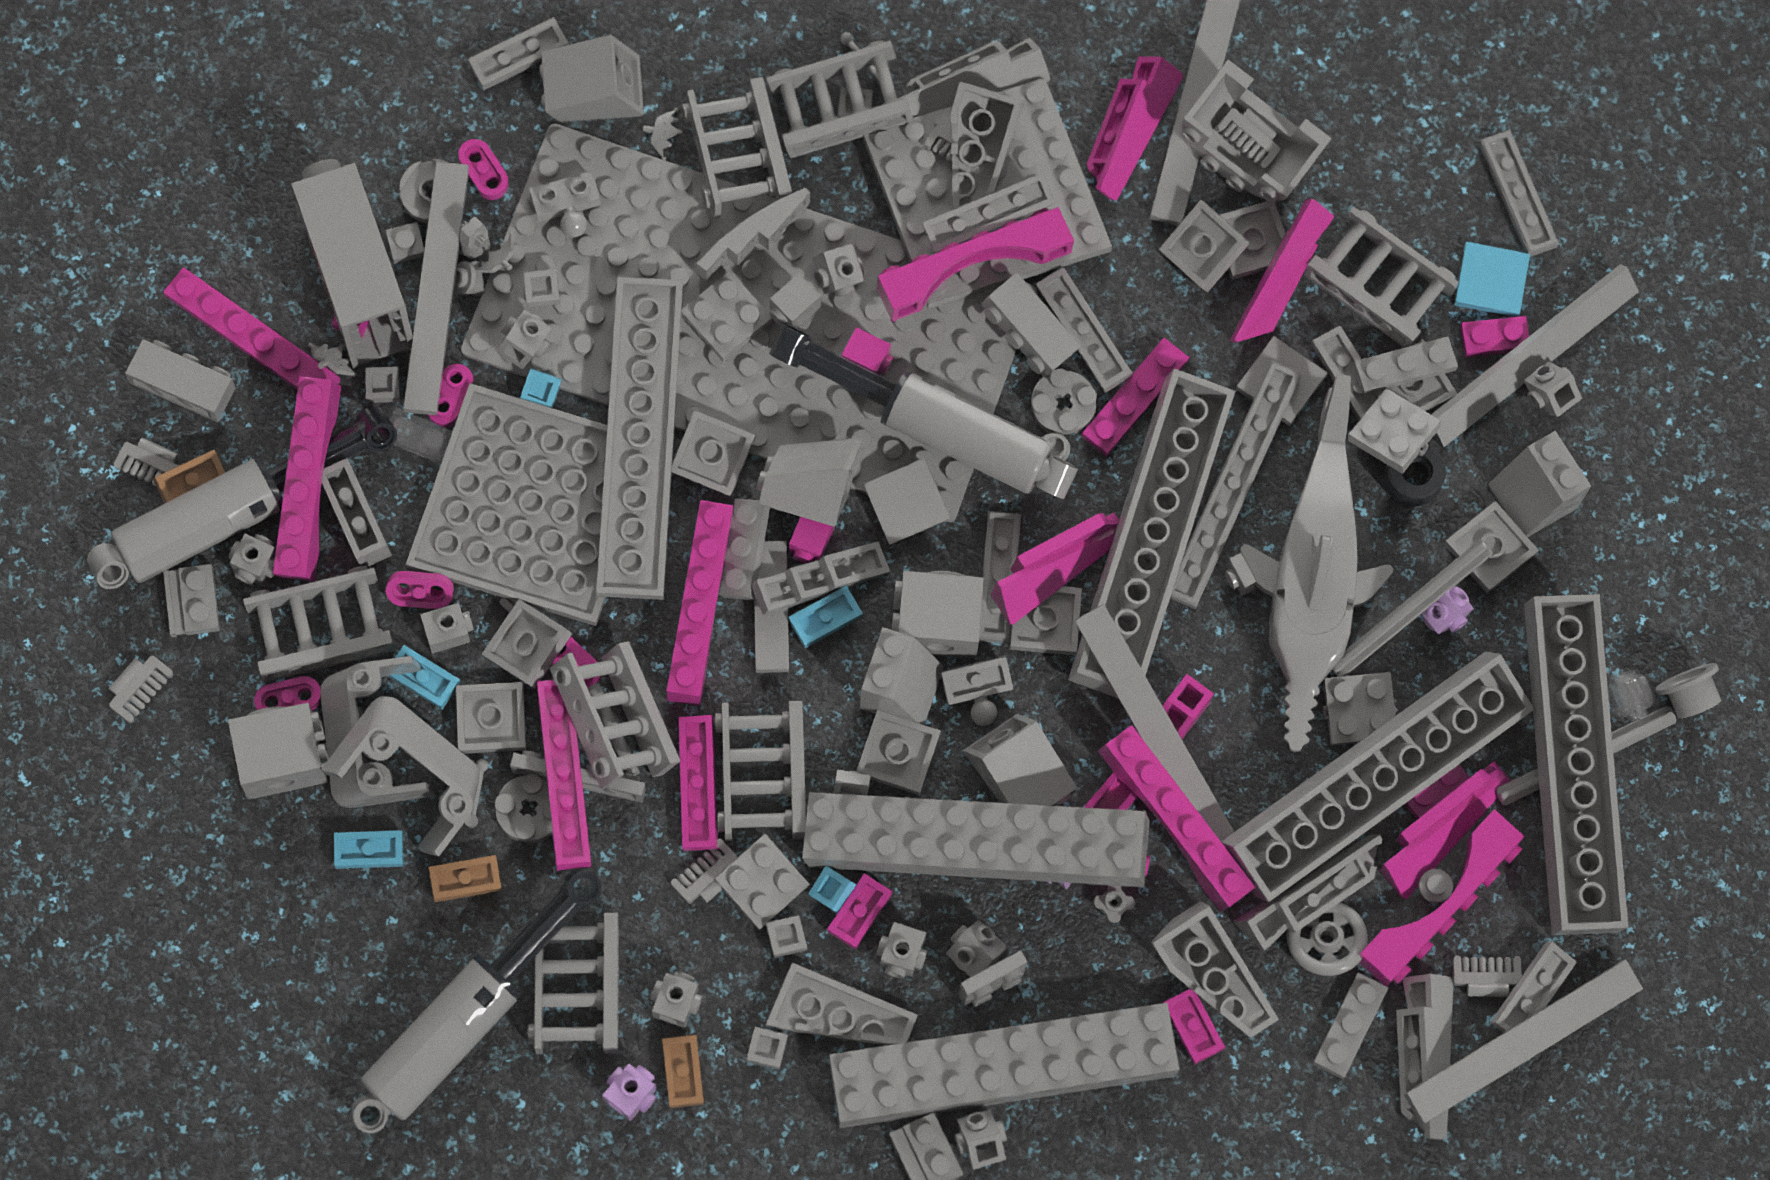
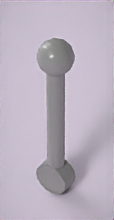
[840,32,880,86]
[465,759,489,828]

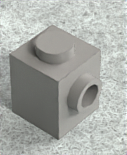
[769,273,821,328]
[420,603,474,654]

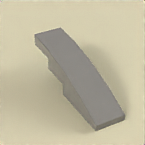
[696,188,810,282]
[751,542,890,615]

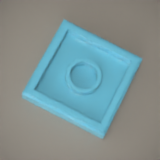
[1454,242,1530,317]

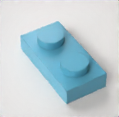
[788,586,863,648]
[388,645,461,710]
[334,830,403,869]

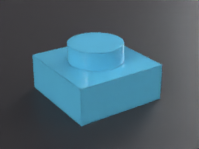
[520,368,562,408]
[808,866,856,913]

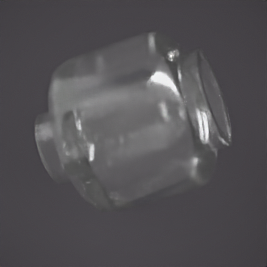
[1608,670,1655,722]

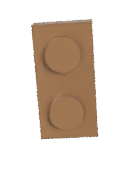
[153,450,225,504]
[429,855,502,902]
[662,1035,704,1108]

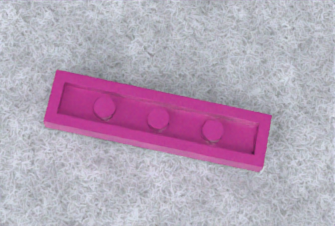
[1081,338,1189,457]
[679,715,718,851]

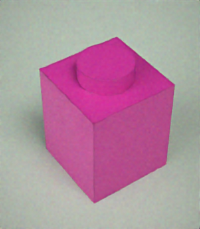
[841,327,894,375]
[789,517,834,564]

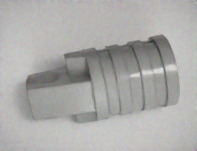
[459,216,490,260]

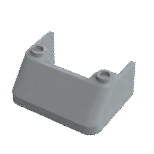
[321,656,435,808]
[321,696,480,856]

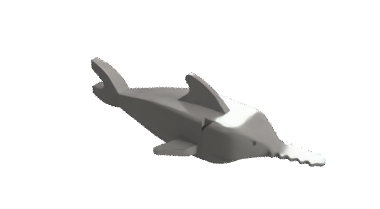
[1240,374,1394,752]

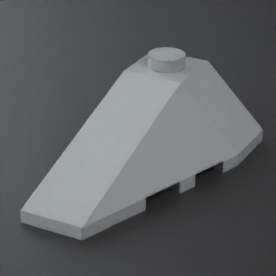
[950,82,1024,210]
[1151,901,1279,1038]

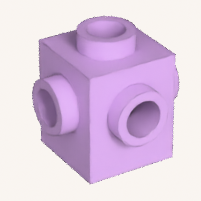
[1421,586,1474,634]
[602,1064,657,1122]

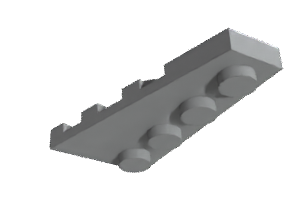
[766,963,918,1046]

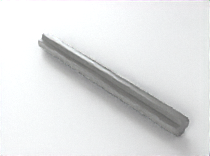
[1332,540,1492,677]
[1496,706,1676,805]

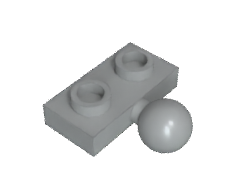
[529,171,601,237]
[940,656,1013,726]

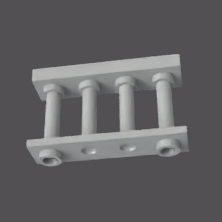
[767,40,914,158]
[682,77,792,219]
[1304,206,1459,348]
[243,566,395,683]
[550,641,680,789]
[715,701,806,842]
[528,913,619,1054]

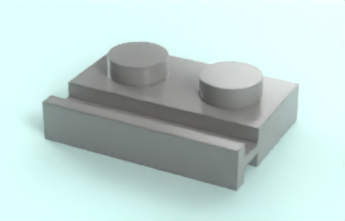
[163,564,220,637]
[889,1112,963,1180]

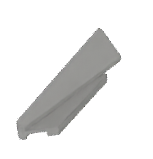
[898,38,1050,118]
[1233,835,1382,950]
[1396,974,1453,1140]

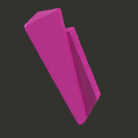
[1087,57,1183,200]
[1229,198,1334,343]
[990,513,1119,625]
[1380,761,1510,899]

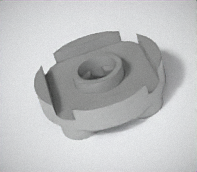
[400,159,448,223]
[1031,369,1097,436]
[495,774,553,843]

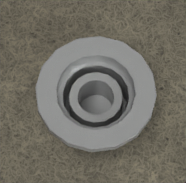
[1655,663,1721,718]

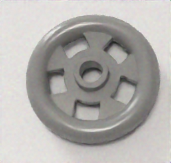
[1287,902,1368,976]

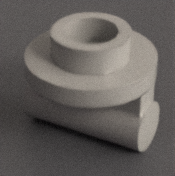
[454,261,485,296]

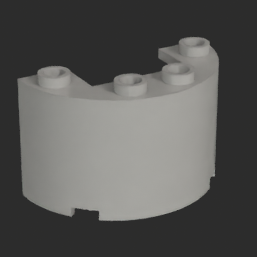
[1181,60,1332,203]

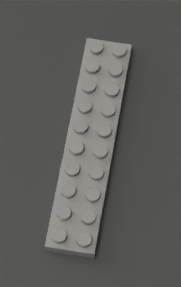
[596,277,683,600]

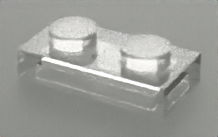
[390,408,453,464]

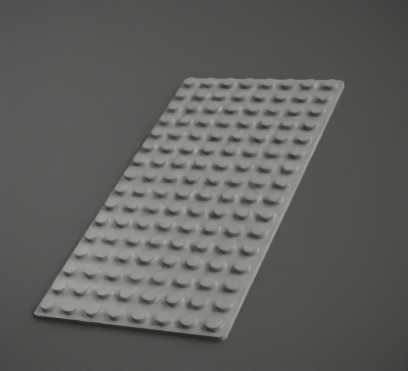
[461,124,1037,522]

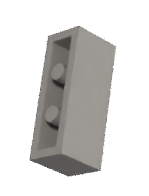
[981,272,1081,377]
[125,339,236,422]
[322,458,392,567]

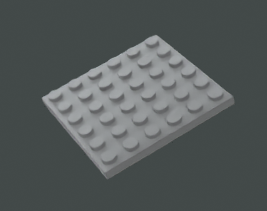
[863,78,1112,309]
[406,383,607,626]

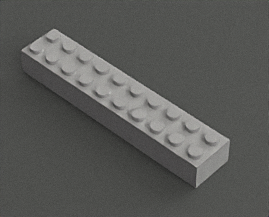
[1068,368,1235,699]
[1524,594,1628,935]
[1221,651,1534,902]
[802,792,1149,887]
[829,1003,1179,1128]

